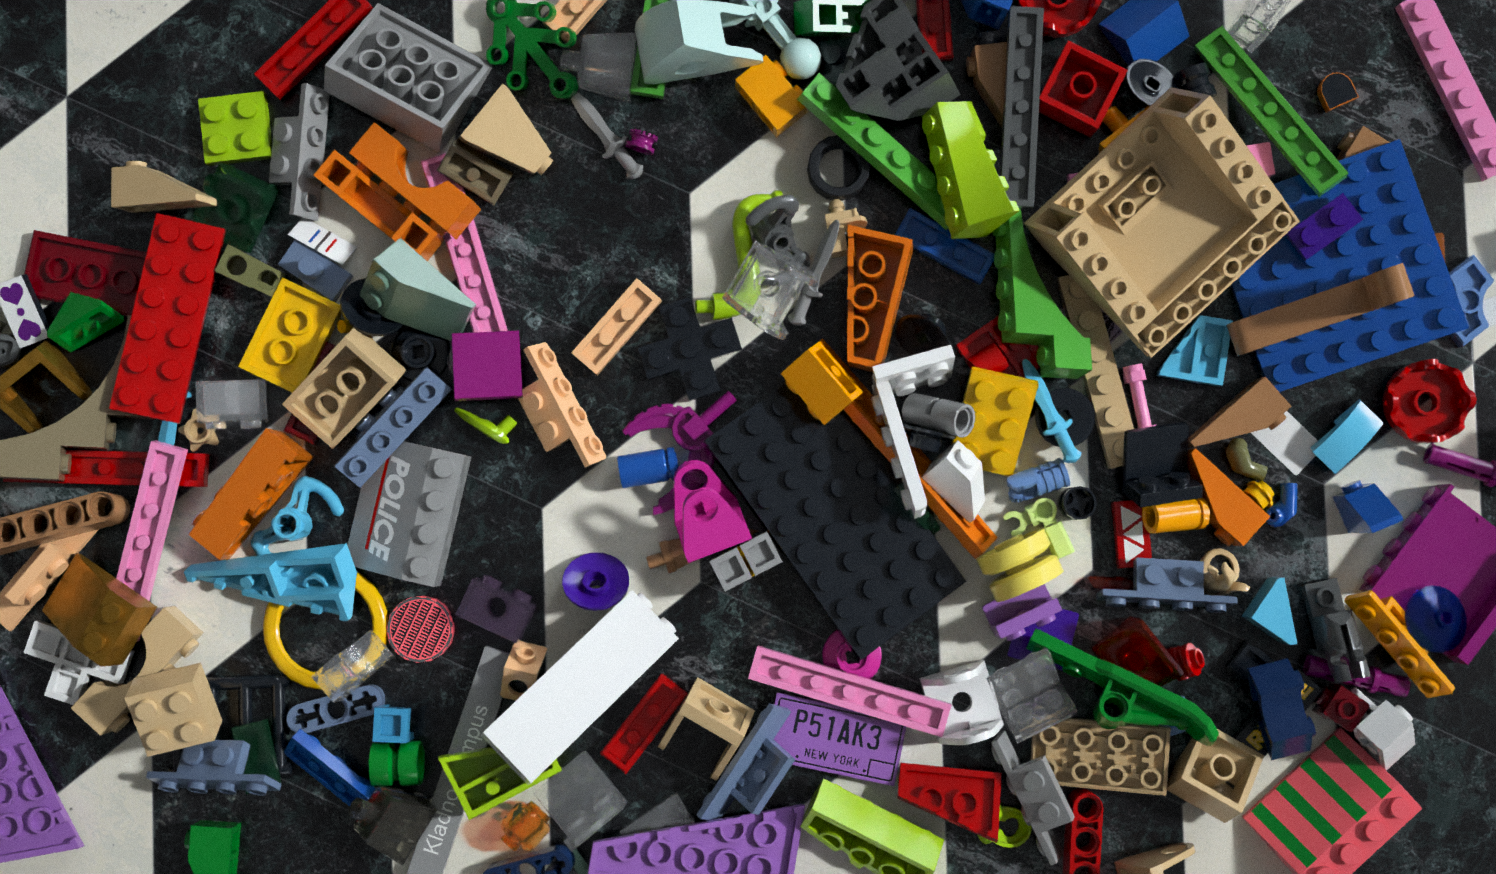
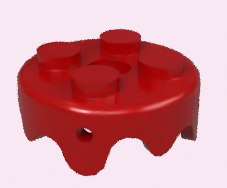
[1017,0,1102,38]
[1382,359,1477,444]

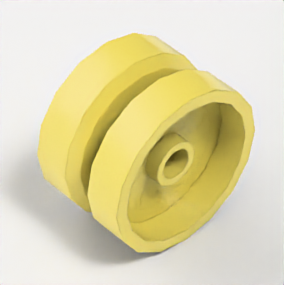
[976,528,1064,602]

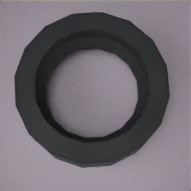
[807,135,871,201]

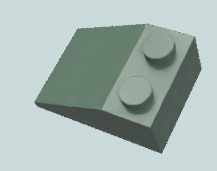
[360,238,476,341]

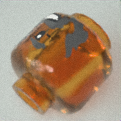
[500,800,550,852]

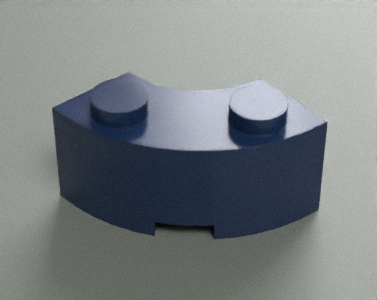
[1248,658,1316,761]

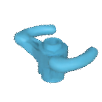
[251,476,344,556]

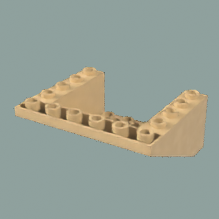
[1024,87,1300,358]

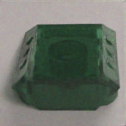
[193,163,279,253]

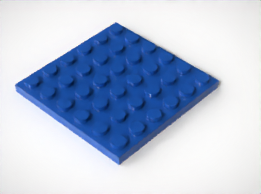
[1230,139,1469,392]

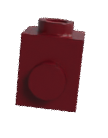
[1312,683,1369,732]

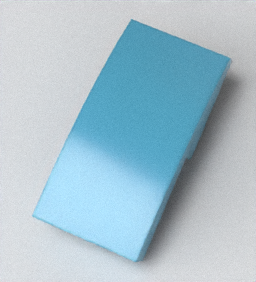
[1310,399,1383,474]

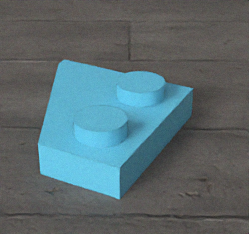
[1157,315,1233,387]

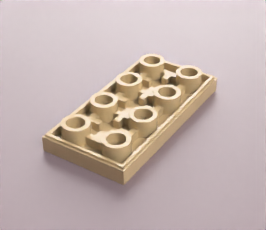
[1031,714,1171,796]

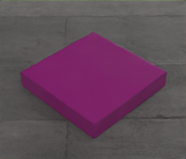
[452,330,523,401]

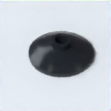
[340,278,403,336]

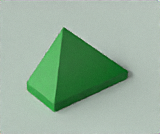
[47,292,124,352]

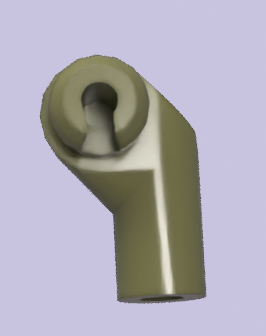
[1226,438,1268,481]

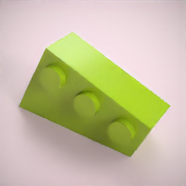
[438,747,562,820]

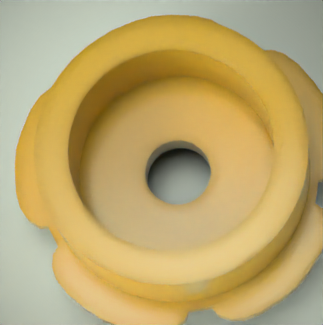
[1243,481,1274,509]

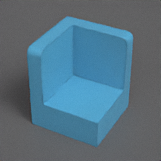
[372,704,414,743]

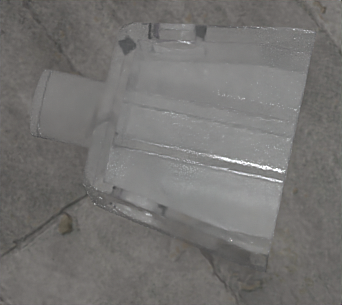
[1227,0,1292,52]
[560,33,638,103]

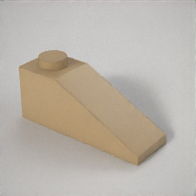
[111,161,217,213]

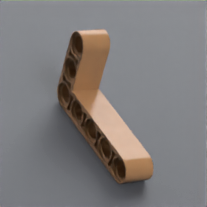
[1226,263,1415,356]
[0,491,130,555]

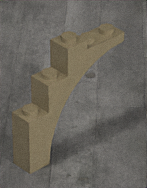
[0,315,153,481]

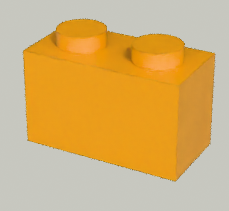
[735,55,807,138]
[781,341,863,425]

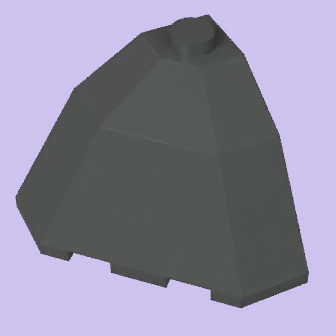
[836,0,961,121]

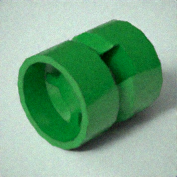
[369,741,425,787]

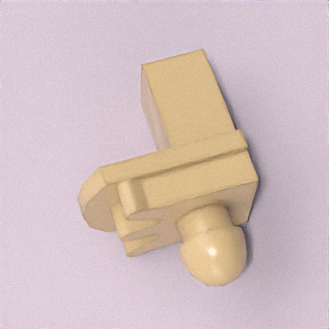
[825,199,867,258]

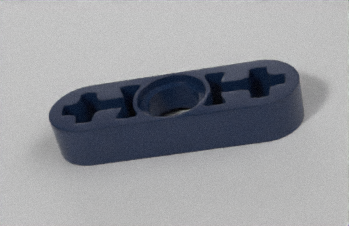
[483,845,575,874]

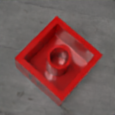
[1039,40,1128,138]

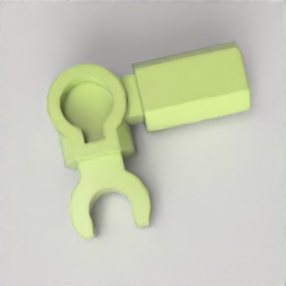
[1003,498,1075,559]

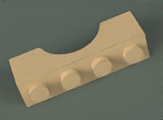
[71,606,204,735]

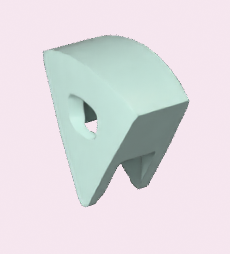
[635,0,764,84]

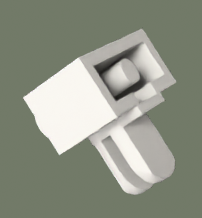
[1350,687,1415,771]

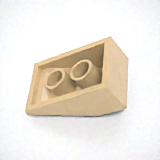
[282,327,406,449]

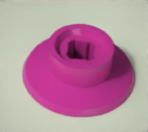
[822,630,882,679]

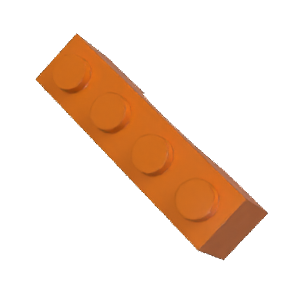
[349,122,481,240]
[313,149,445,261]

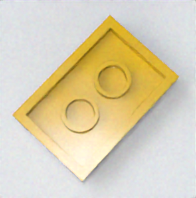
[238,277,342,393]
[951,366,1038,476]

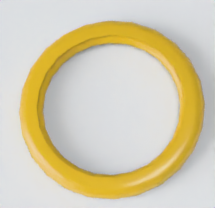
[263,572,388,690]

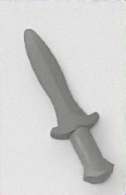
[571,92,643,180]
[787,220,839,326]

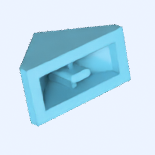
[1242,577,1297,645]

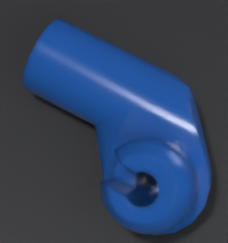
[1266,483,1297,527]

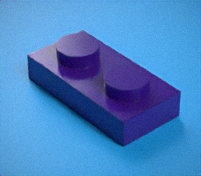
[1285,193,1364,261]

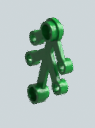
[486,0,578,99]

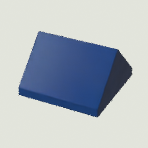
[1097,0,1190,66]

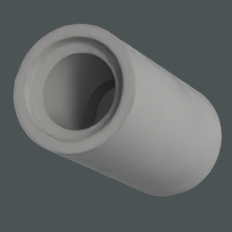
[902,393,975,438]

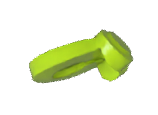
[977,805,1031,848]

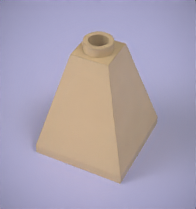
[458,83,553,175]

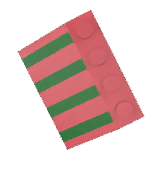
[1242,727,1423,874]

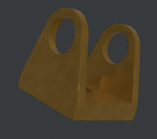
[0,338,92,434]

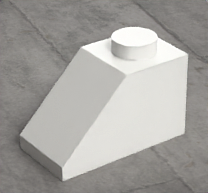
[922,440,985,523]

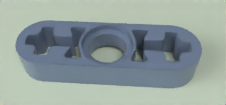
[287,684,385,733]

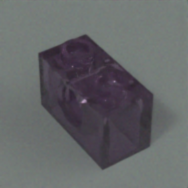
[455,574,537,643]

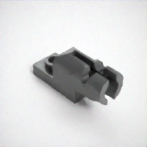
[1301,578,1371,683]

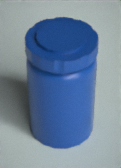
[617,447,679,489]

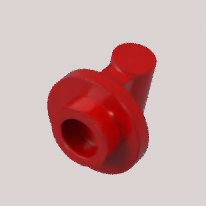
[1166,643,1205,681]

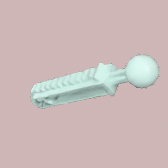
[729,0,821,79]

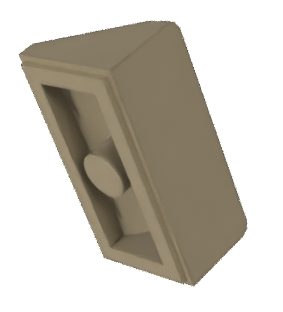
[437,139,513,205]

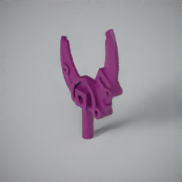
[622,391,737,515]

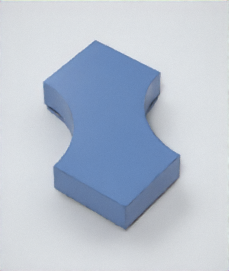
[1449,255,1494,347]

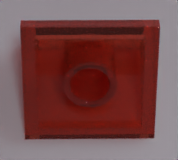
[1092,616,1184,687]

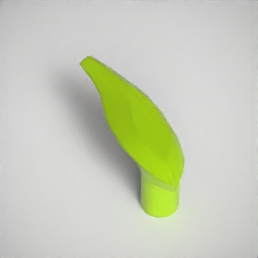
[454,408,517,444]

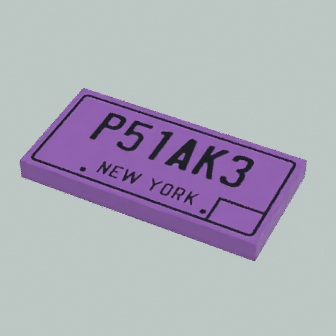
[773,692,906,786]

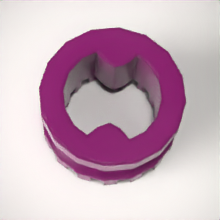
[625,129,658,155]

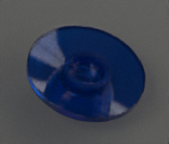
[1405,586,1467,653]

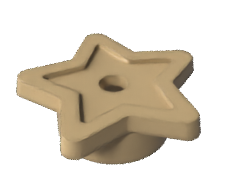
[178,409,220,452]

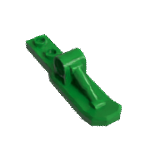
[1026,628,1219,746]

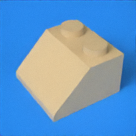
[1167,729,1264,823]

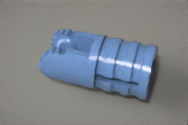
[1006,458,1070,503]

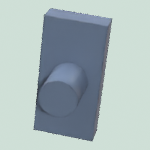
[278,239,353,302]

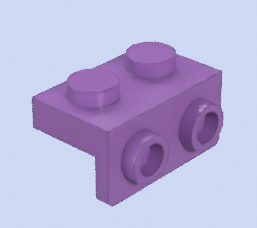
[982,584,1062,641]

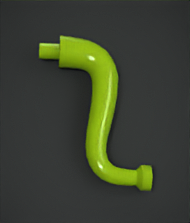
[695,190,783,320]

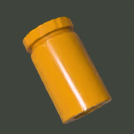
[1142,497,1210,533]

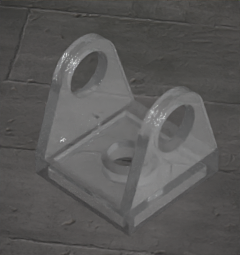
[722,240,819,340]

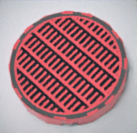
[387,595,455,663]

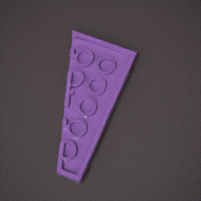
[0,685,85,863]
[587,804,805,874]

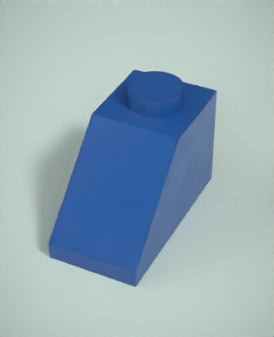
[1333,480,1404,533]

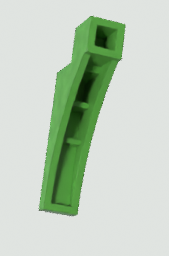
[992,209,1092,379]

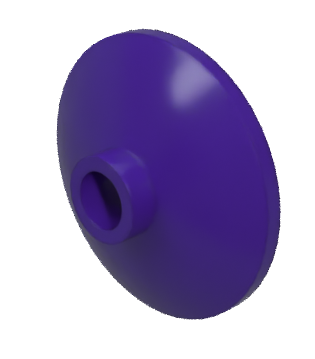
[562,553,629,611]

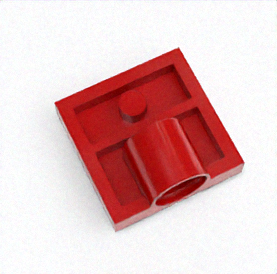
[955,316,1040,378]

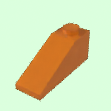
[1187,448,1270,546]

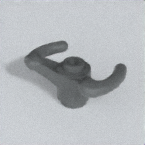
[745,195,810,286]

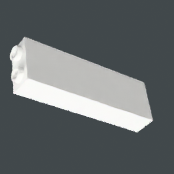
[481,590,679,785]

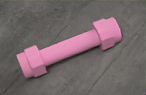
[1123,363,1156,429]

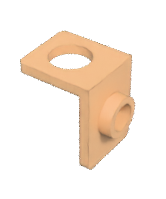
[500,640,547,701]

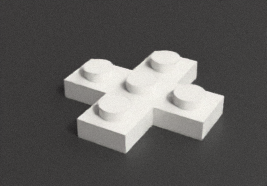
[24,620,134,705]

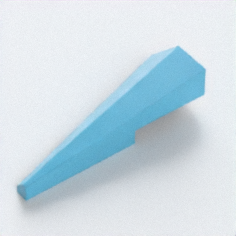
[184,543,357,621]

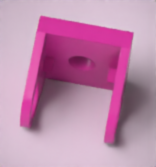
[673,460,752,563]

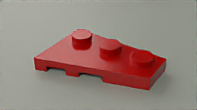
[897,763,1002,843]

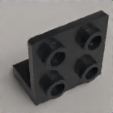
[1122,422,1203,508]

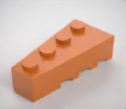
[847,225,914,372]
[188,428,314,560]

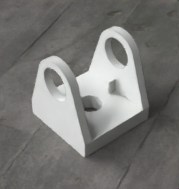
[919,659,1004,745]

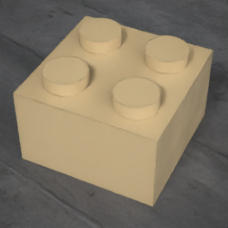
[124,662,222,757]

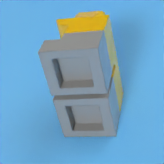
[709,532,783,592]

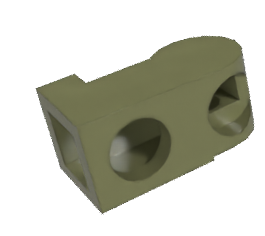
[215,244,286,297]

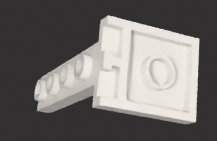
[871,345,955,519]

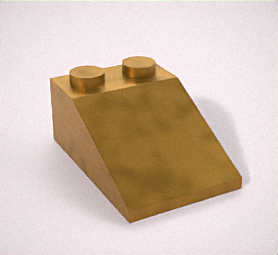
[42,553,157,666]

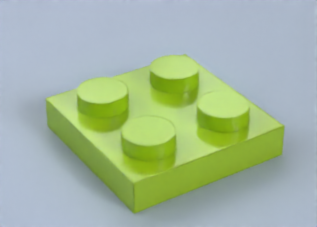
[198,91,272,166]

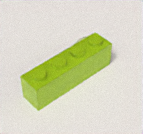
[922,101,1020,239]
[800,778,944,874]

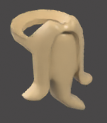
[1201,548,1250,596]

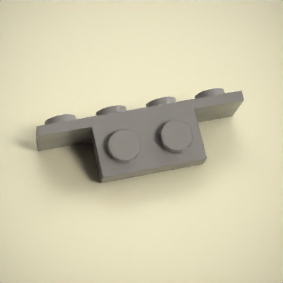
[269,83,330,221]
[991,730,1075,865]

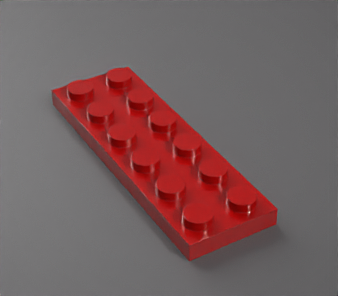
[109,213,226,424]

